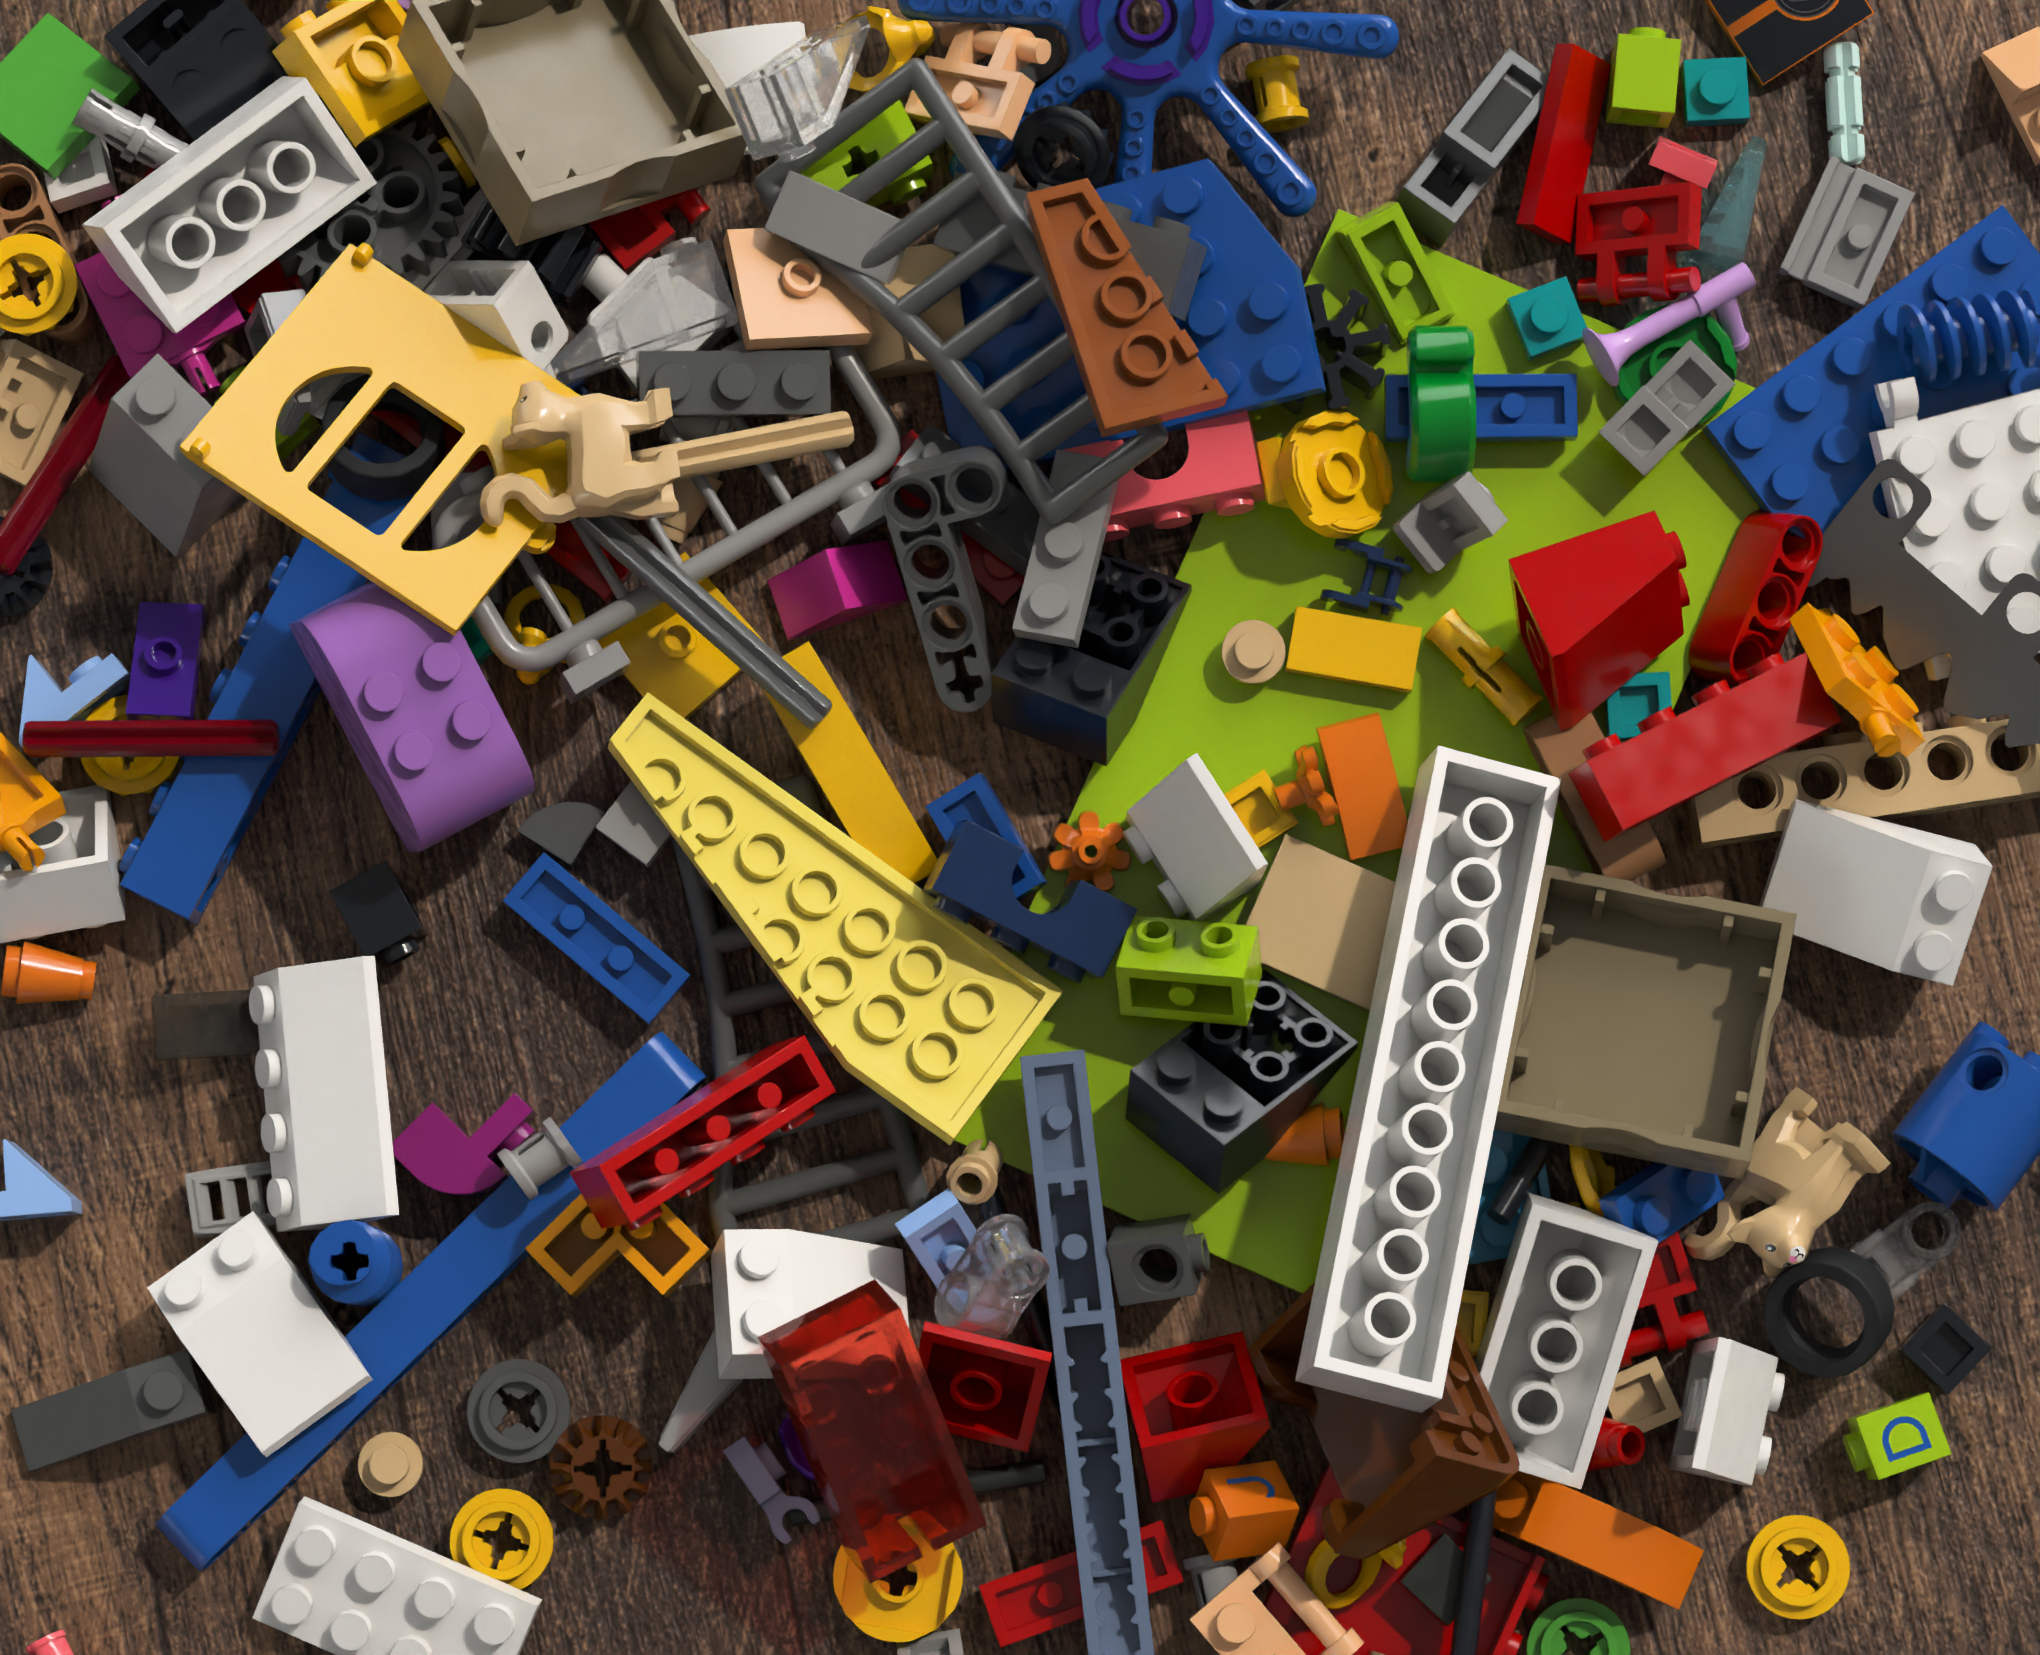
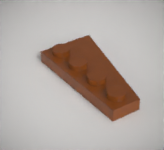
[1023,178,1228,438]

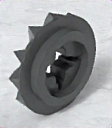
[467,1359,570,1463]

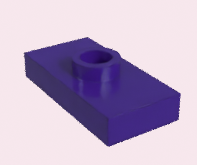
[126,602,206,720]

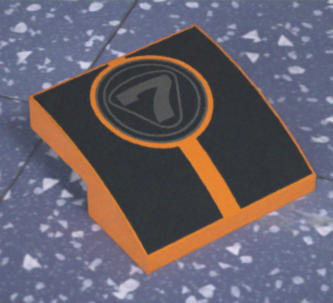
[1704,0,1874,87]

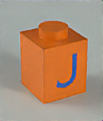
[1189,1460,1300,1562]

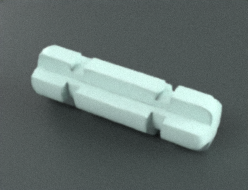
[1823,42,1865,166]

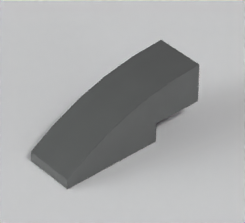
[1396,48,1549,247]

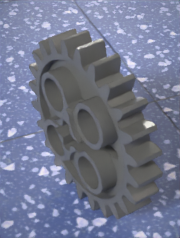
[275,120,464,291]

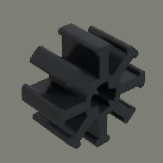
[461,198,603,307]
[1282,283,1391,415]

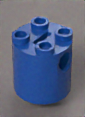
[1891,1021,2040,1212]

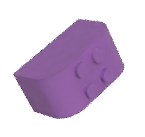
[288,581,535,852]

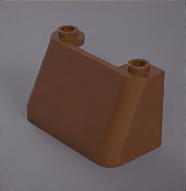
[1247,1282,1520,1559]

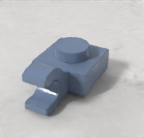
[723,1436,821,1545]

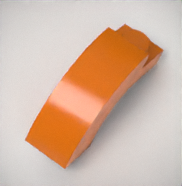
[1493,1471,1704,1610]

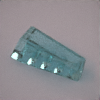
[1687,136,1767,272]

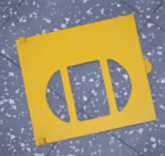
[179,243,581,636]

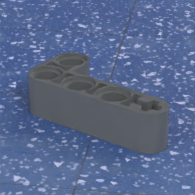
[883,445,1009,713]

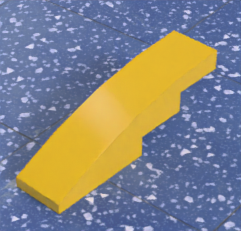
[760,641,938,885]

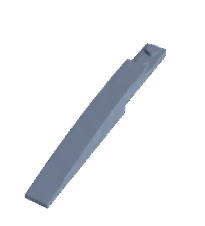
[1020,1049,1154,1655]

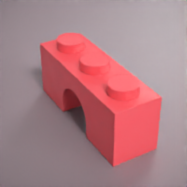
[1063,411,1266,542]

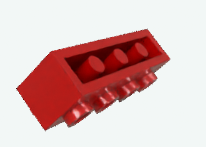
[1569,652,1842,843]
[569,1035,836,1231]

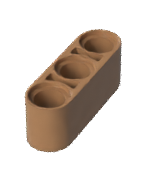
[0,163,98,347]
[1523,712,1666,881]

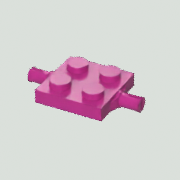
[74,195,246,397]

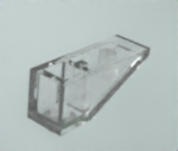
[724,15,870,163]
[550,237,739,385]

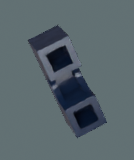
[923,819,1138,984]

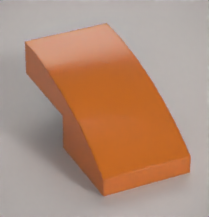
[1316,712,1408,860]

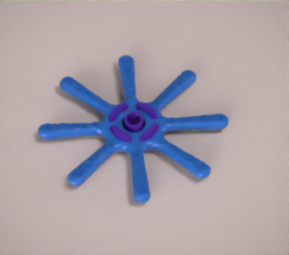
[897,0,1399,218]

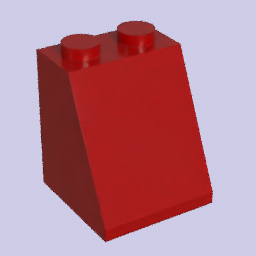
[1508,510,1690,731]

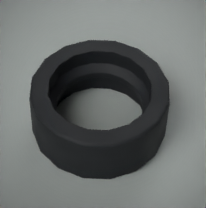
[322,374,445,501]
[1763,1247,1895,1378]

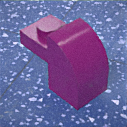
[392,1092,538,1198]

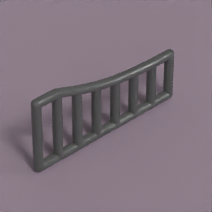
[754,58,1169,524]
[671,775,931,1244]

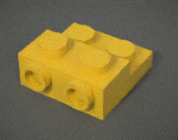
[272,0,431,147]

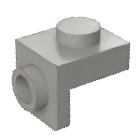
[1393,471,1508,574]

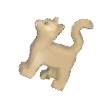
[479,380,680,527]
[1684,1086,1890,1279]

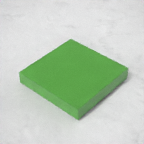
[0,13,140,180]

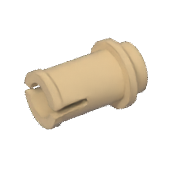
[946,1139,1003,1205]

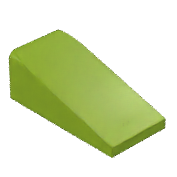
[1335,201,1456,344]

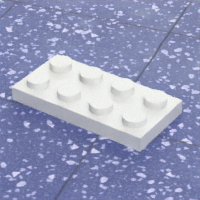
[252,1496,542,1655]

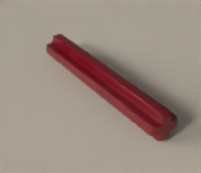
[0,355,130,575]
[22,719,280,757]

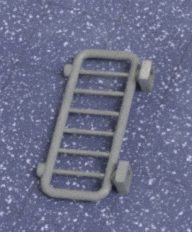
[433,322,901,704]

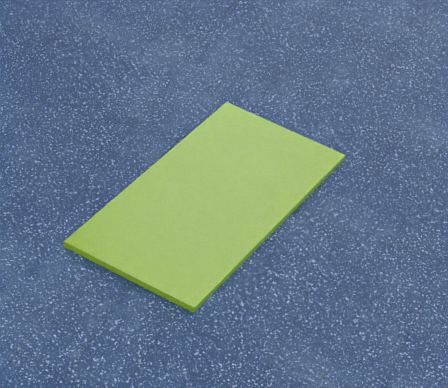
[954,209,1760,1294]

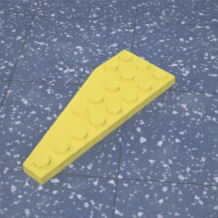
[608,692,1063,1145]

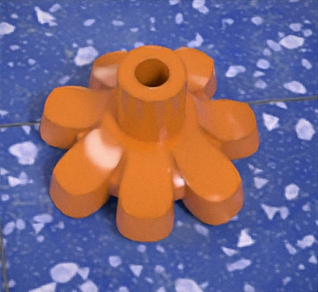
[1273,745,1339,826]
[1047,811,1132,893]

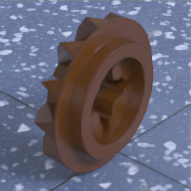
[549,1415,654,1520]

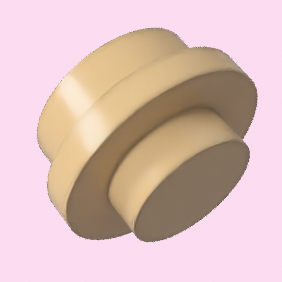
[1221,620,1285,684]
[358,1432,424,1497]

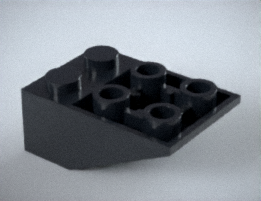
[104,0,332,142]
[991,551,1192,766]
[1125,969,1358,1194]

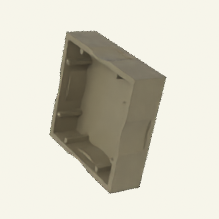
[397,0,753,246]
[1494,864,1797,1180]

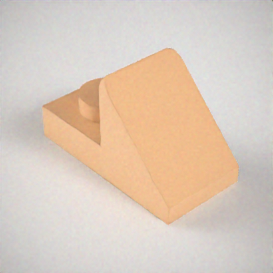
[1980,26,2040,166]

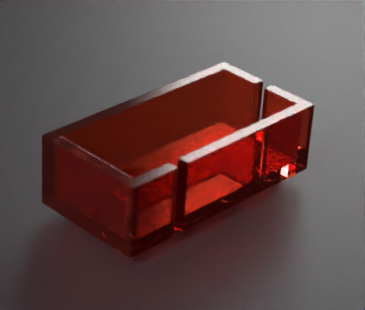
[757,1279,987,1584]

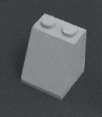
[88,353,243,559]

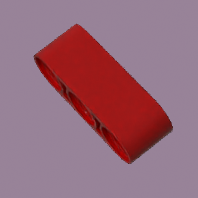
[1689,510,1823,686]

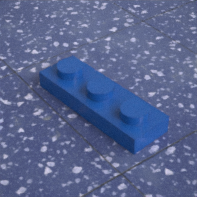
[1384,374,1578,442]
[502,852,691,1026]

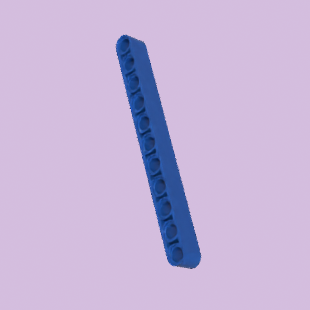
[155,1031,707,1572]

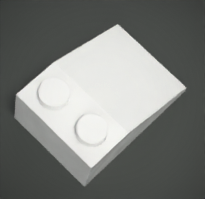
[1122,753,1268,921]
[1759,799,1993,986]
[147,1211,373,1458]
[710,1229,913,1379]
[1668,1337,1785,1486]

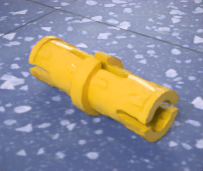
[1425,608,1543,727]

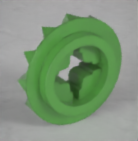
[1525,1598,1630,1655]

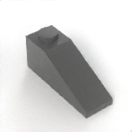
[11,1350,216,1472]

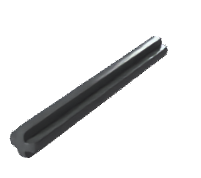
[576,515,832,729]

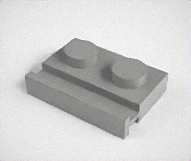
[1777,155,1915,310]

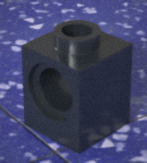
[329,861,428,967]

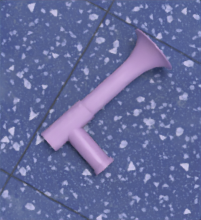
[1582,262,1756,387]

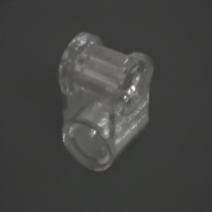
[1848,1202,1961,1301]
[934,1214,1050,1340]

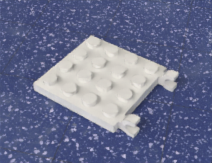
[1869,377,2040,680]

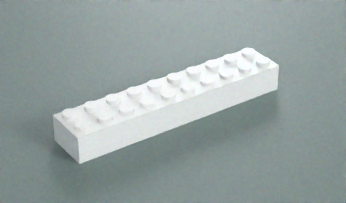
[1295,746,1561,1413]

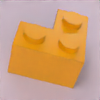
[525,1194,712,1298]

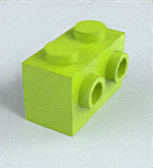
[1116,916,1262,1026]

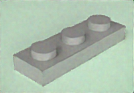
[1012,449,1119,648]

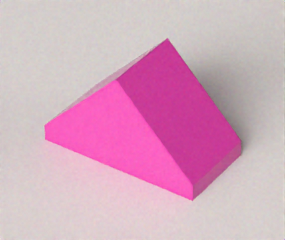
[767,540,908,641]

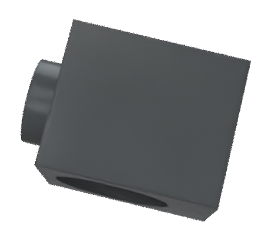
[1107,1213,1210,1306]

